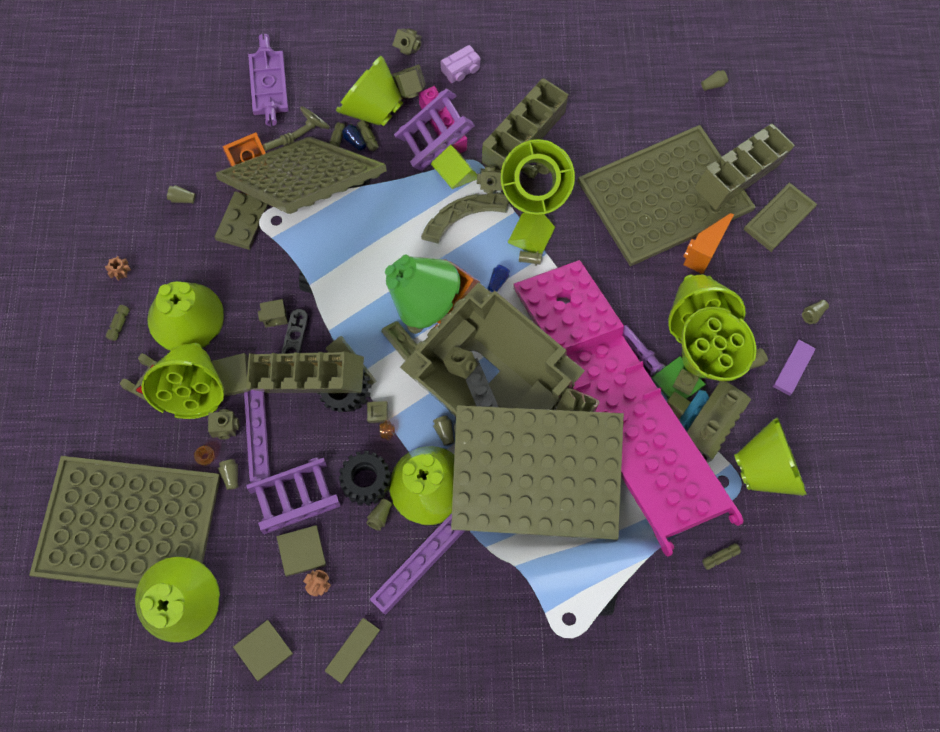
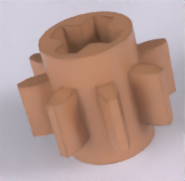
[105,256,131,281]
[303,570,331,596]

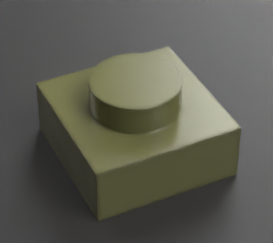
[672,369,699,396]
[367,401,388,423]

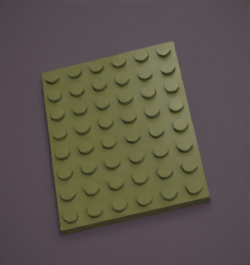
[578,125,755,267]
[216,136,387,214]
[451,405,624,540]
[29,456,221,589]

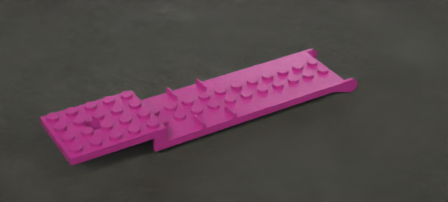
[513,260,743,557]

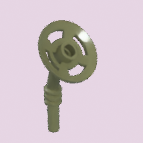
[263,106,330,151]

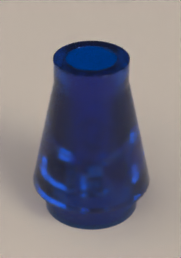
[342,124,367,151]
[487,265,510,292]

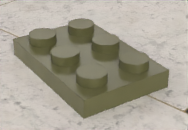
[215,192,269,250]

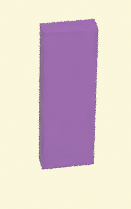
[773,340,816,396]

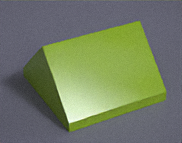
[431,144,477,189]
[508,213,555,254]

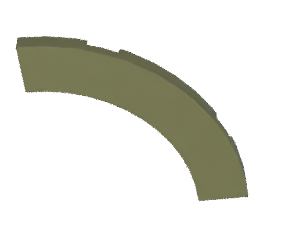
[421,193,509,244]

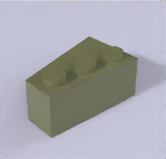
[391,64,426,99]

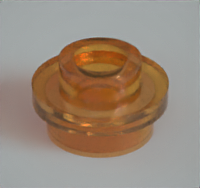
[380,420,395,440]
[194,446,215,465]

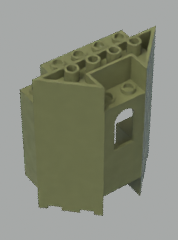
[400,282,585,416]

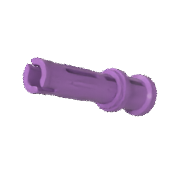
[623,325,665,376]

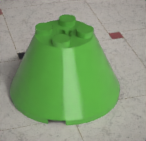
[385,254,460,329]

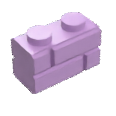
[441,45,480,83]

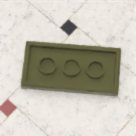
[743,182,817,252]

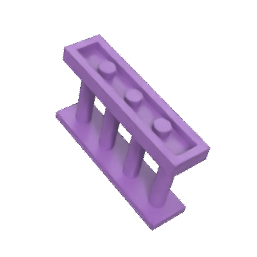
[394,89,475,171]
[246,458,341,534]

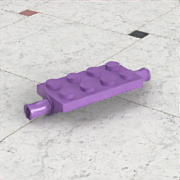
[248,34,289,126]

